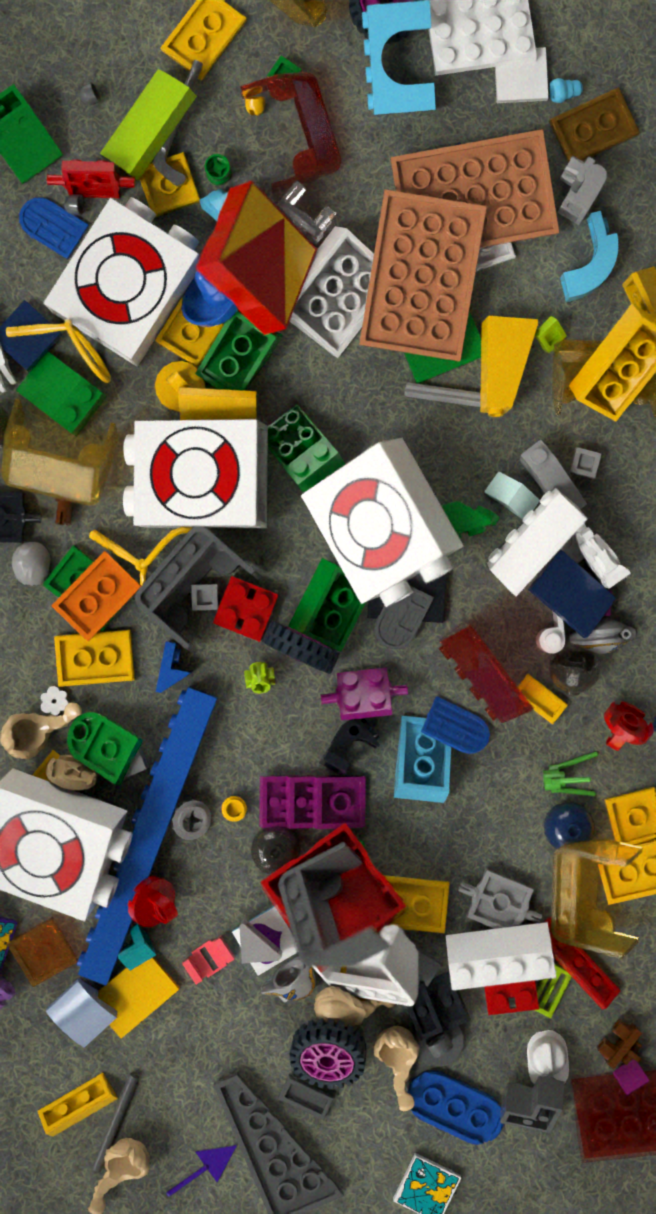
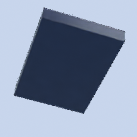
[528,549,616,638]

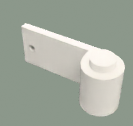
[536,612,565,653]

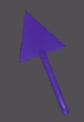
[167,1145,237,1196]

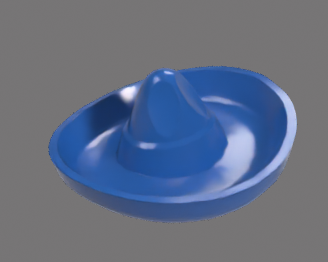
[182,270,239,327]

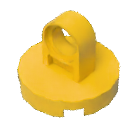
[155,361,206,412]

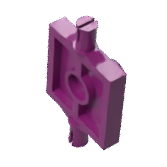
[321,667,408,721]

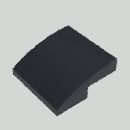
[407,972,471,1041]

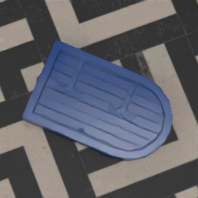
[19,198,89,260]
[421,696,490,754]

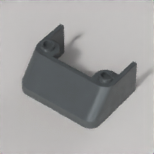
[135,526,262,653]
[279,842,391,967]

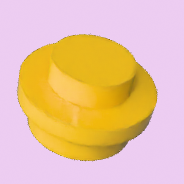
[221,796,247,822]

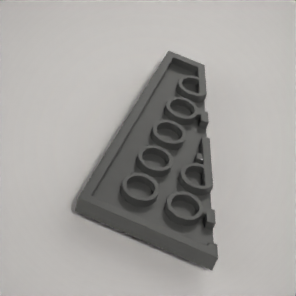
[213,1072,344,1214]

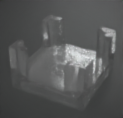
[277,181,337,249]

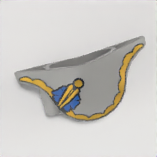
[569,617,636,654]
[260,956,316,1002]

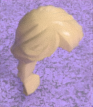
[0,702,82,760]
[314,986,395,1027]
[372,1026,420,1111]
[87,1138,150,1214]

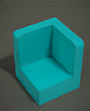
[118,924,156,971]

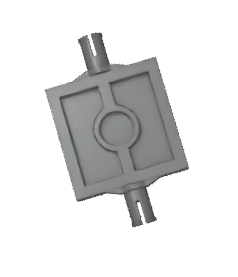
[458,869,542,929]

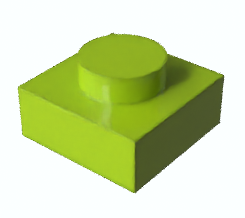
[535,316,567,353]

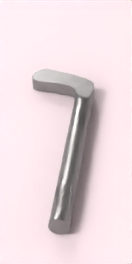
[153,60,203,187]

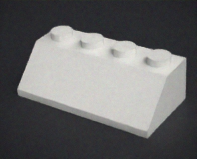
[487,487,587,596]
[446,922,556,990]

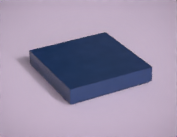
[0,300,63,372]

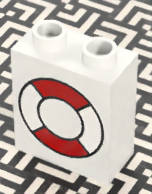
[44,197,200,367]
[123,420,268,528]
[301,438,464,607]
[0,768,133,921]

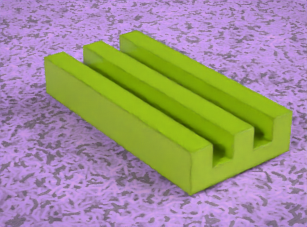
[535,962,571,1018]

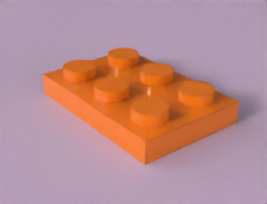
[51,551,141,642]

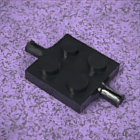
[0,491,42,543]

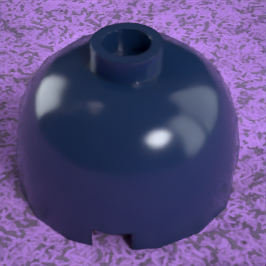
[544,802,595,853]

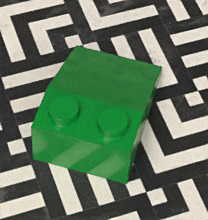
[195,310,283,391]
[16,352,107,437]

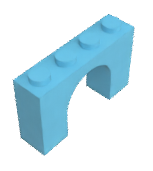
[362,0,436,115]

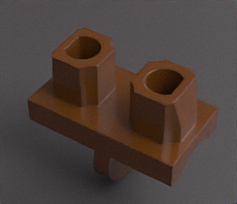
[597,1019,643,1069]

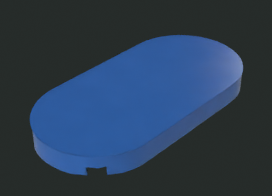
[407,1070,503,1145]

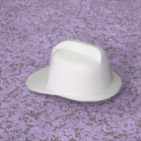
[527,1030,569,1085]

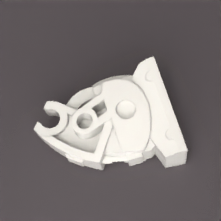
[575,523,631,588]

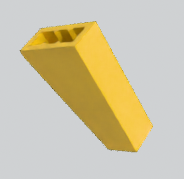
[480,316,538,417]

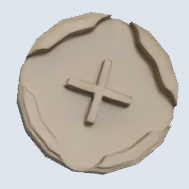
[46,754,98,791]

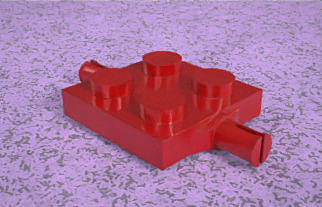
[47,159,136,199]

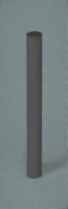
[92,1073,139,1172]

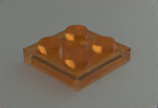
[7,917,78,987]

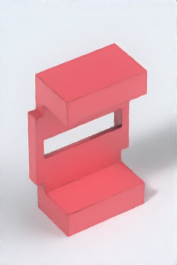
[182,936,235,985]

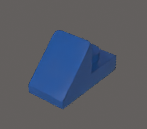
[156,641,193,693]

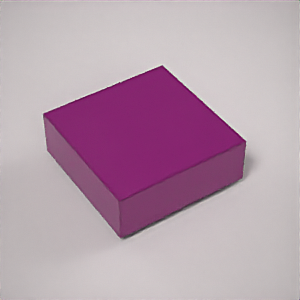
[613,1059,649,1096]

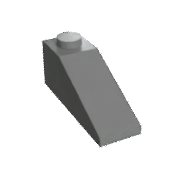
[520,440,587,509]

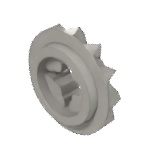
[171,799,211,840]

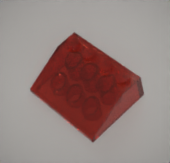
[438,623,534,723]
[571,1070,656,1163]

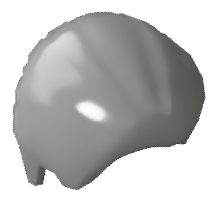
[12,542,51,586]

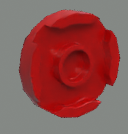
[604,701,654,751]
[128,876,178,927]

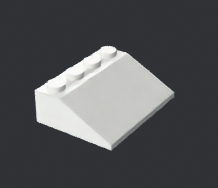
[290,226,374,358]

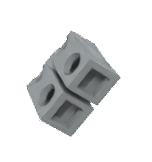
[557,156,607,225]

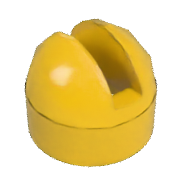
[245,96,266,116]

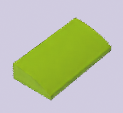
[100,69,197,181]

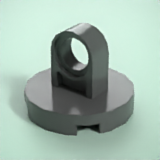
[414,1025,464,1066]

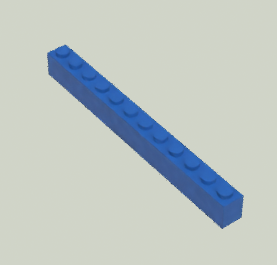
[77,686,218,986]

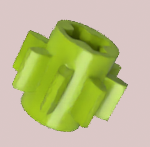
[244,662,276,694]

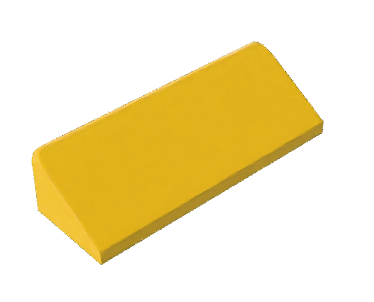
[37,1073,118,1137]

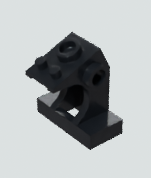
[319,718,380,776]

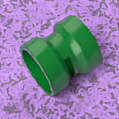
[204,154,231,186]

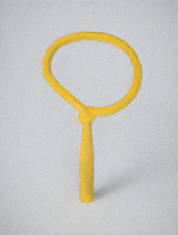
[6,319,111,383]
[89,527,192,586]

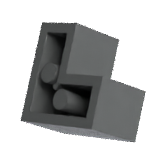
[500,1076,564,1134]

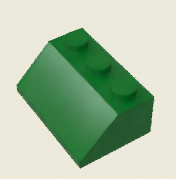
[288,558,366,652]

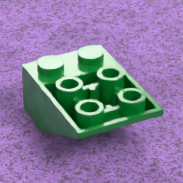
[0,84,64,185]
[268,404,346,494]

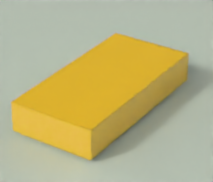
[512,673,568,725]

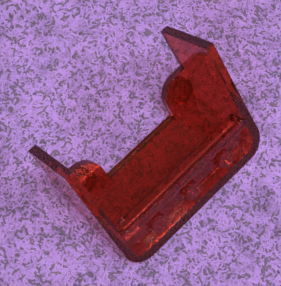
[240,72,341,194]

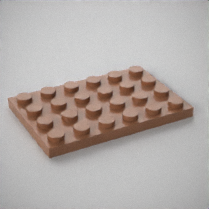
[390,129,559,248]
[359,190,487,362]

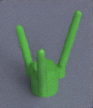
[543,752,598,796]

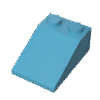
[394,716,451,803]

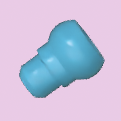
[549,78,583,103]

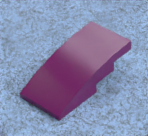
[259,775,366,829]

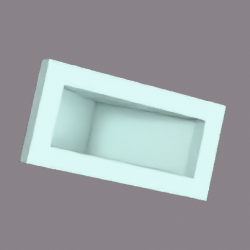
[484,471,540,519]

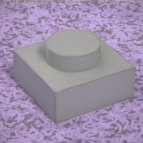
[569,447,602,479]
[191,584,218,610]

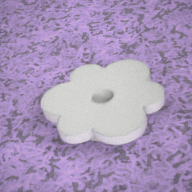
[41,686,69,716]

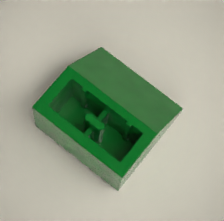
[441,501,491,539]

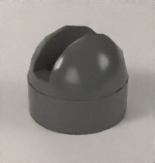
[79,82,101,105]
[64,194,85,215]

